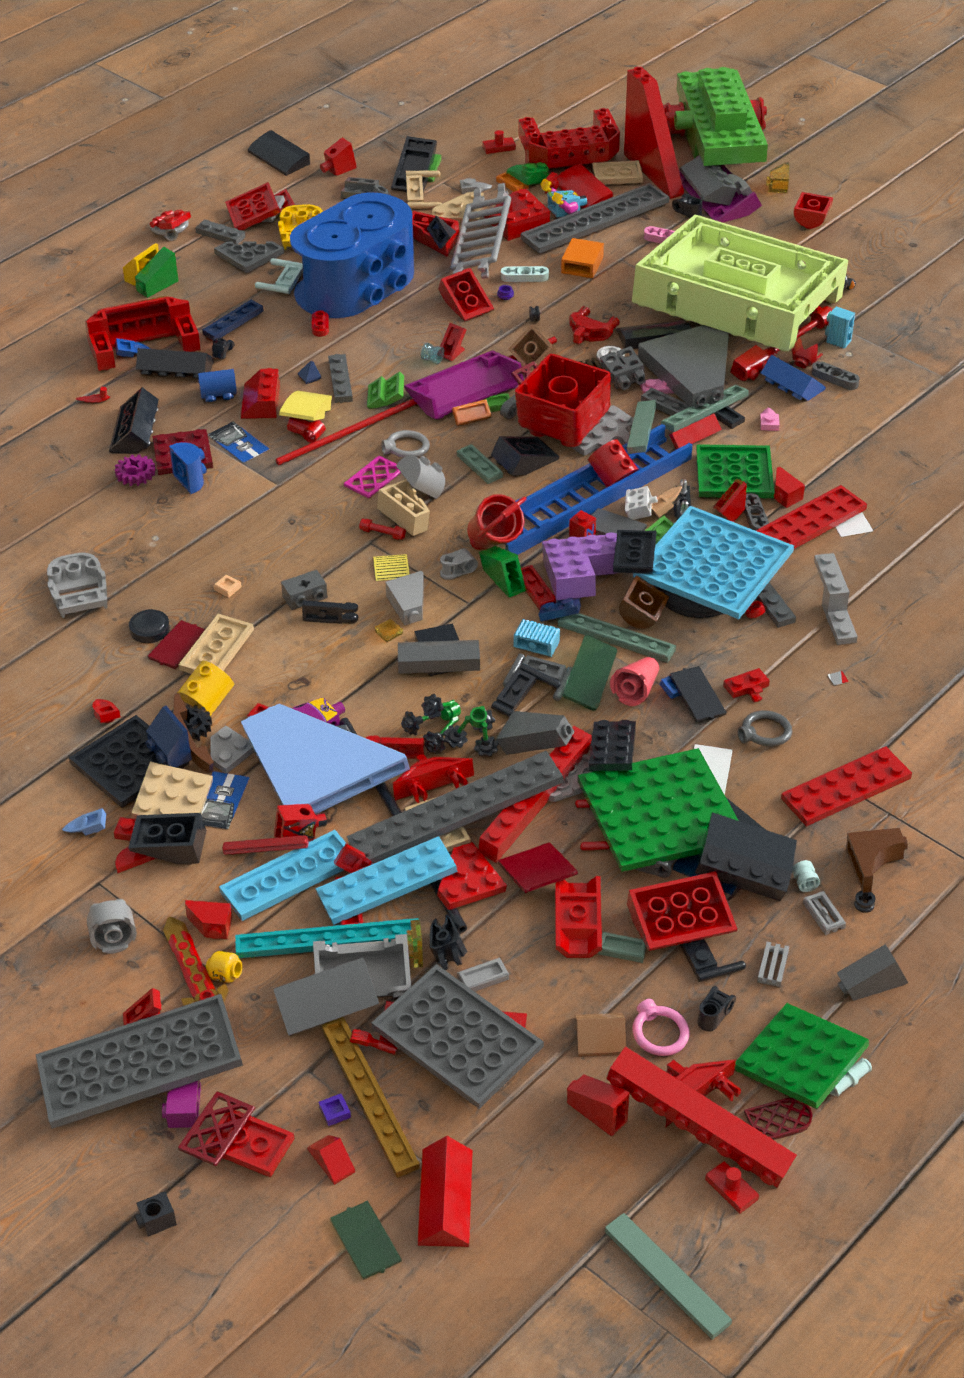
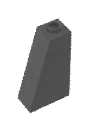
[496,711,575,755]

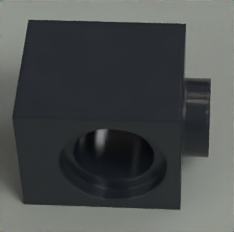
[134,1191,177,1237]

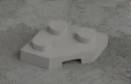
[211,725,255,773]

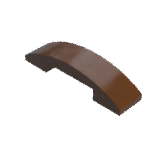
[173,693,214,773]

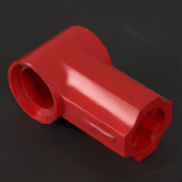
[287,417,326,443]

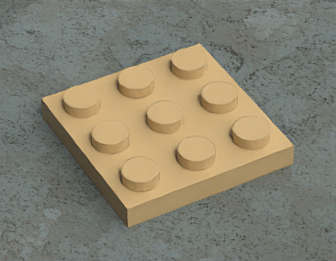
[131,762,213,819]

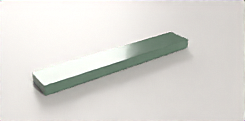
[661,385,749,432]
[627,400,656,454]
[558,613,676,663]
[605,1213,732,1340]

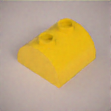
[176,660,235,716]

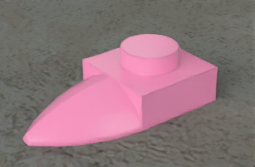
[760,407,779,431]

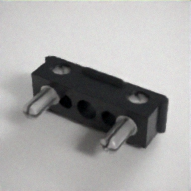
[674,479,691,521]

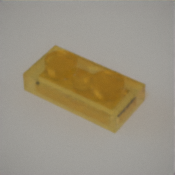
[407,920,423,968]

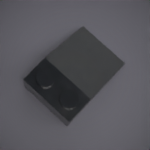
[491,436,560,476]
[128,813,207,864]

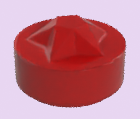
[745,601,765,618]

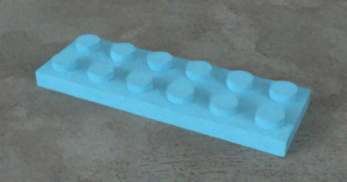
[219,830,346,921]
[316,836,458,925]

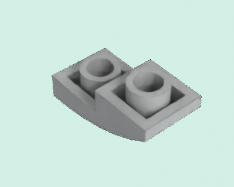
[727,174,752,196]

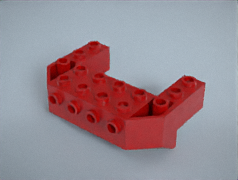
[518,108,620,168]
[85,296,201,371]

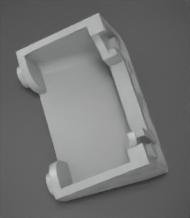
[313,934,411,999]

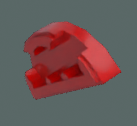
[115,846,157,874]

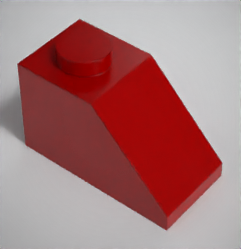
[774,466,805,508]
[185,900,232,939]

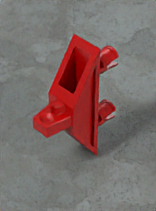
[392,754,474,803]
[665,1059,741,1128]

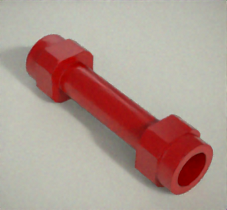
[359,518,406,540]

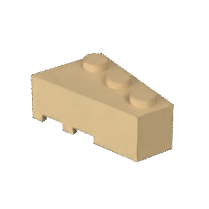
[377,479,430,536]

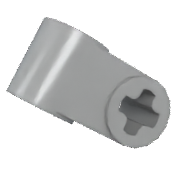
[440,548,478,580]

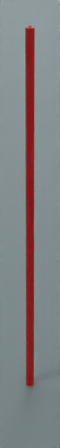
[275,336,557,466]

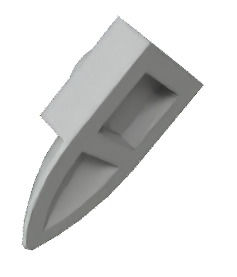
[460,178,492,194]

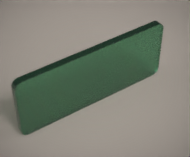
[563,635,617,711]

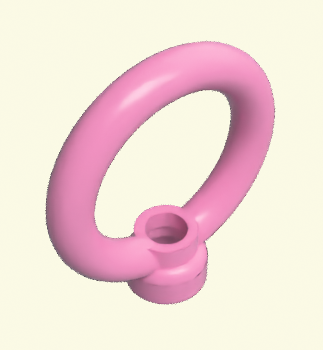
[632,999,689,1056]

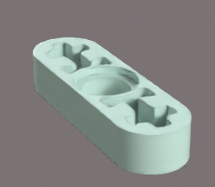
[501,266,549,282]

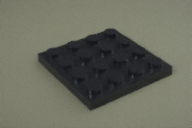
[69,715,190,808]

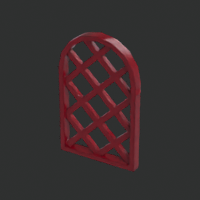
[744,1098,813,1140]

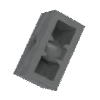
[281,570,328,610]

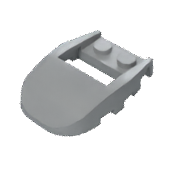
[47,553,107,618]

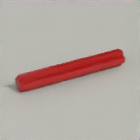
[222,835,309,855]

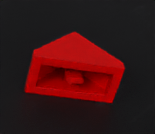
[307,1135,355,1185]

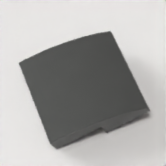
[341,177,379,198]

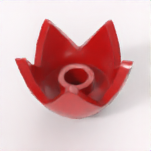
[792,338,823,368]

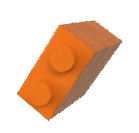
[561,238,604,279]

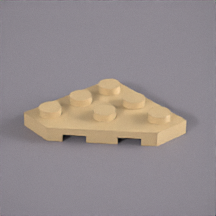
[432,192,484,224]

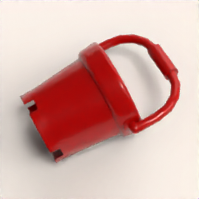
[467,494,527,550]

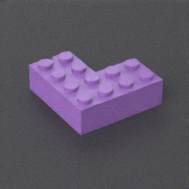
[542,533,617,600]

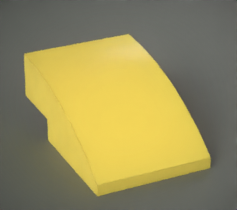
[279,391,332,421]

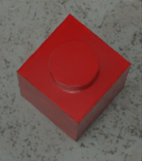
[569,510,596,538]

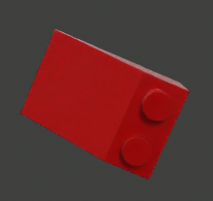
[438,268,494,322]

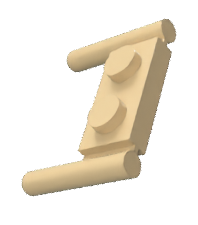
[406,171,442,209]

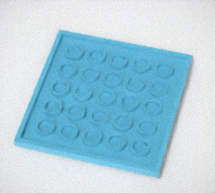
[633,506,794,619]

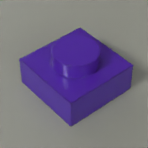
[319,1094,351,1126]

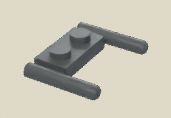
[503,654,575,701]

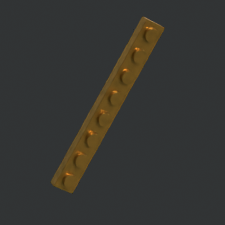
[321,1017,420,1178]

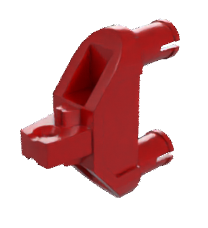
[569,306,620,344]

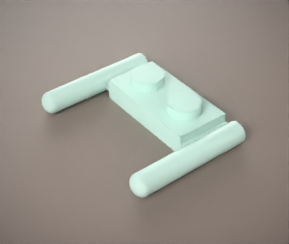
[255,258,303,294]

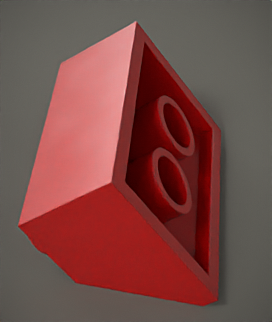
[241,368,280,419]

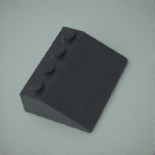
[695,812,797,901]

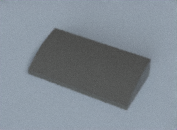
[398,640,480,674]
[273,957,379,1036]

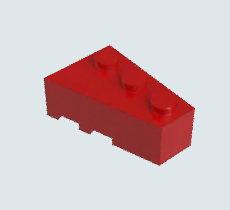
[412,211,459,257]

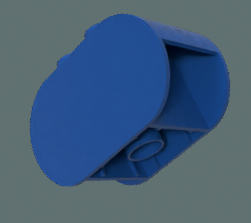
[290,193,414,318]

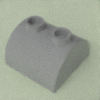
[396,456,445,499]

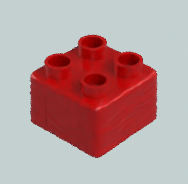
[515,354,611,447]

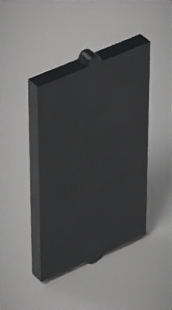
[669,666,727,722]

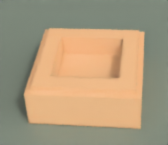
[213,575,242,598]

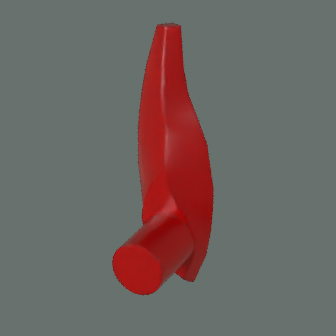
[76,387,111,403]

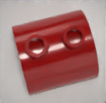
[793,192,833,229]
[587,439,639,487]

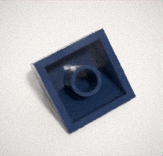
[146,706,192,767]

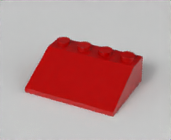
[627,871,738,951]

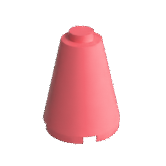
[610,657,659,706]

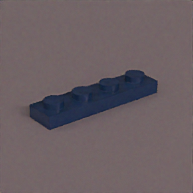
[202,299,264,341]

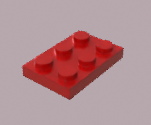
[204,1110,295,1178]

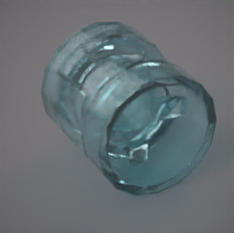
[421,343,444,364]

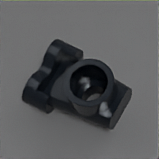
[212,338,235,359]

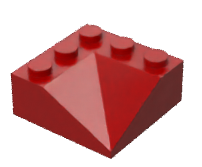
[484,188,550,241]

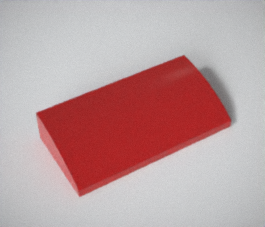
[557,164,613,209]

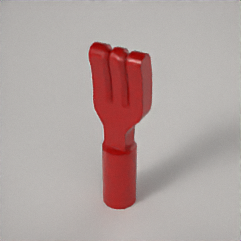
[350,1029,397,1055]

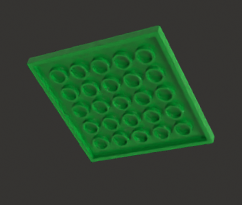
[577,748,739,872]

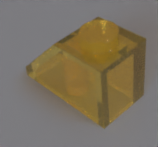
[766,162,789,193]

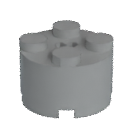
[86,899,137,954]

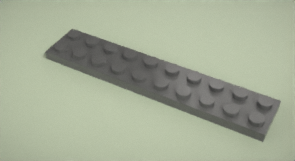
[520,183,669,254]
[347,751,564,864]

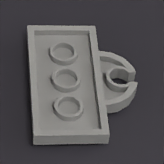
[571,405,634,456]

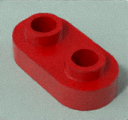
[311,310,329,337]

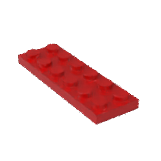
[781,746,912,827]

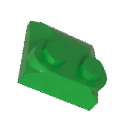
[506,162,550,185]

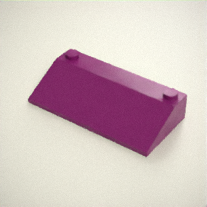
[679,155,762,223]
[404,350,524,419]

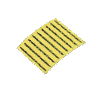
[373,554,409,581]

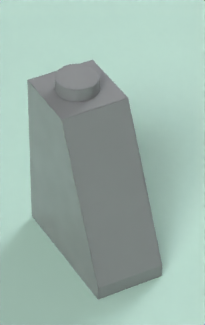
[386,571,424,625]

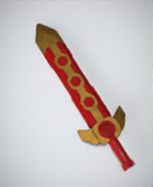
[163,917,229,1006]

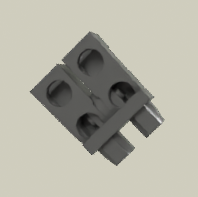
[600,346,646,390]

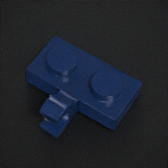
[538,598,581,621]

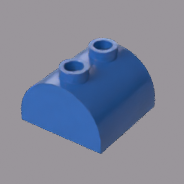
[198,369,237,402]
[169,442,207,494]

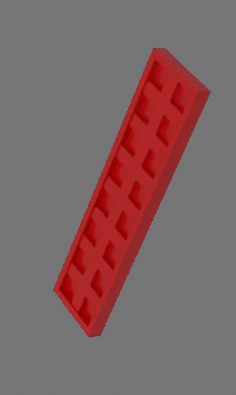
[756,485,867,549]

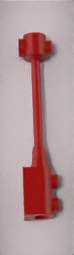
[730,306,833,381]

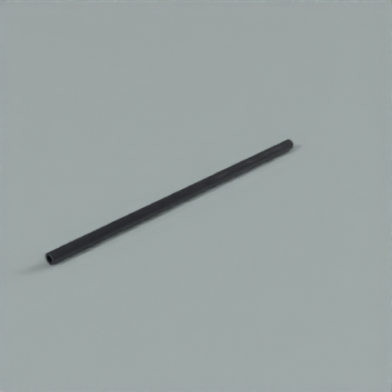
[340,718,467,933]

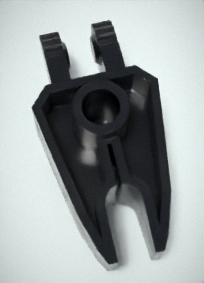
[429,914,468,970]

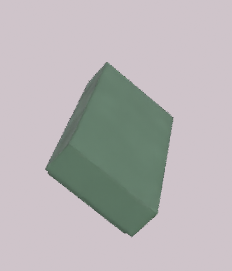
[598,932,647,963]

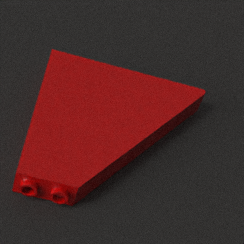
[624,67,684,199]

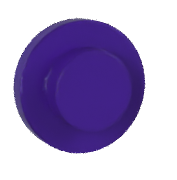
[497,285,514,300]

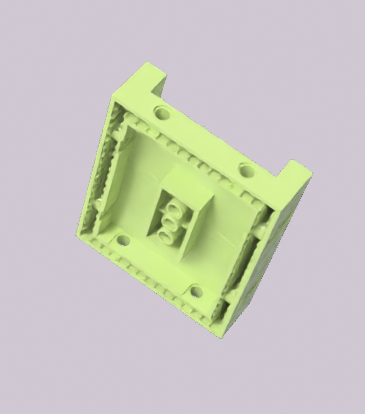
[632,215,848,352]

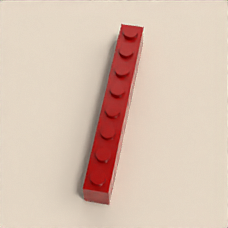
[478,726,592,863]
[606,1046,797,1188]

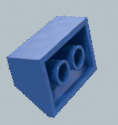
[761,355,826,401]

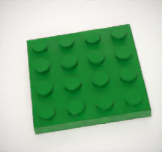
[696,444,775,499]
[735,1003,869,1109]

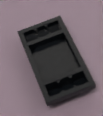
[391,136,437,192]

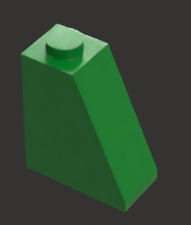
[135,247,179,298]
[479,546,526,598]

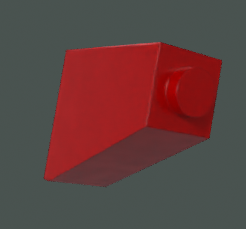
[567,1074,630,1137]

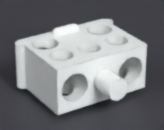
[625,486,658,520]

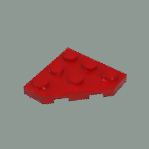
[437,842,507,910]

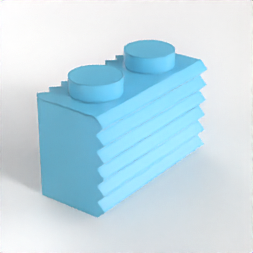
[825,306,855,349]
[513,619,560,657]

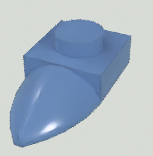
[62,808,106,836]

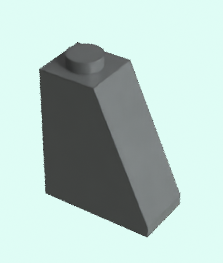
[837,944,908,1001]

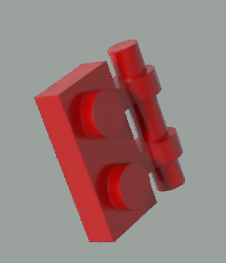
[150,209,191,229]

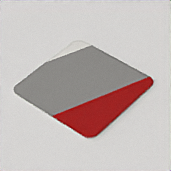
[828,671,849,685]

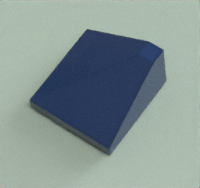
[298,361,321,384]

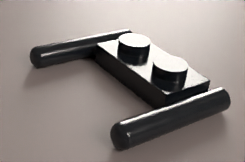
[491,663,561,717]
[680,939,746,982]

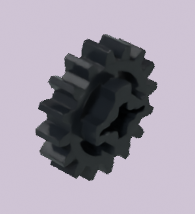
[171,704,212,741]

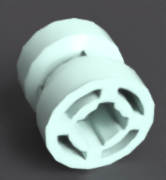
[792,860,820,892]

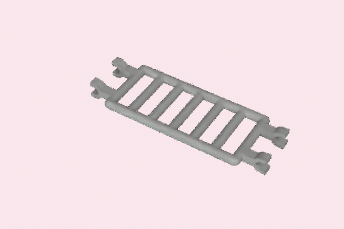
[450,183,511,279]

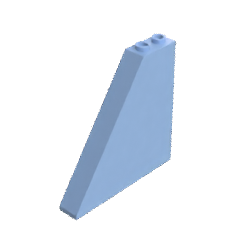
[241,704,410,814]

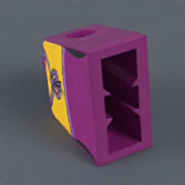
[292,697,345,726]

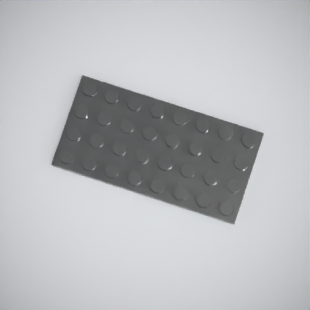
[36,994,243,1129]

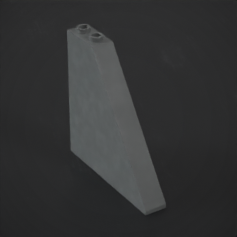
[638,325,729,408]

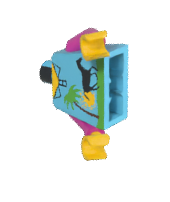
[541,179,587,218]

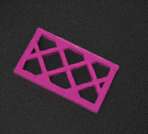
[344,455,401,499]

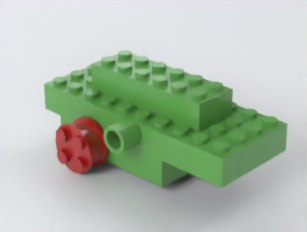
[663,67,768,166]

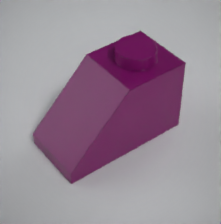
[162,1080,201,1128]

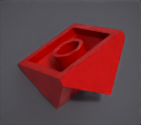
[712,478,747,522]

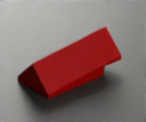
[418,1136,473,1247]

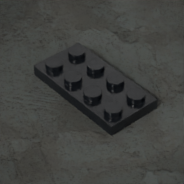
[589,720,636,771]

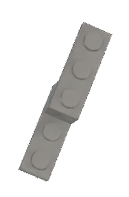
[814,553,858,645]

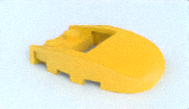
[278,204,323,250]

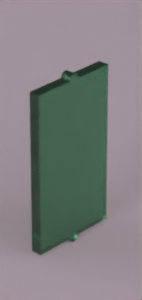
[330,1200,402,1280]

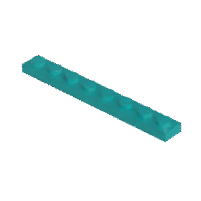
[235,918,421,958]

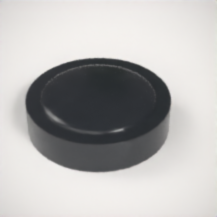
[129,609,170,643]

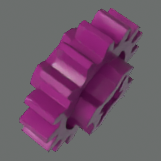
[115,454,156,486]

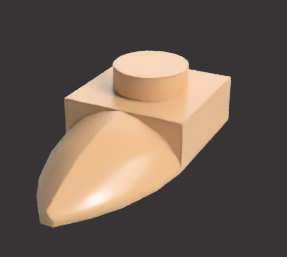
[651,486,682,518]

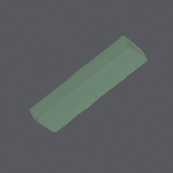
[456,444,503,484]

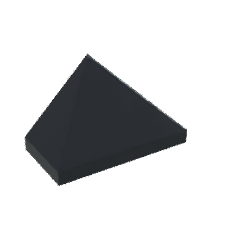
[427,216,456,249]

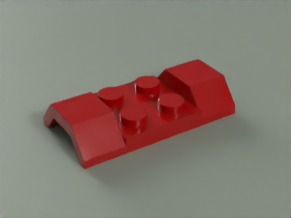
[555,876,602,958]

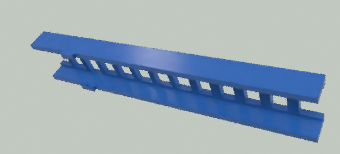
[505,424,693,555]

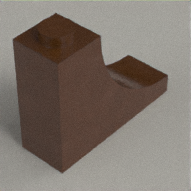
[846,828,908,893]

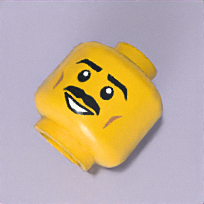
[206,951,242,983]

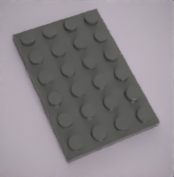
[371,964,544,1109]

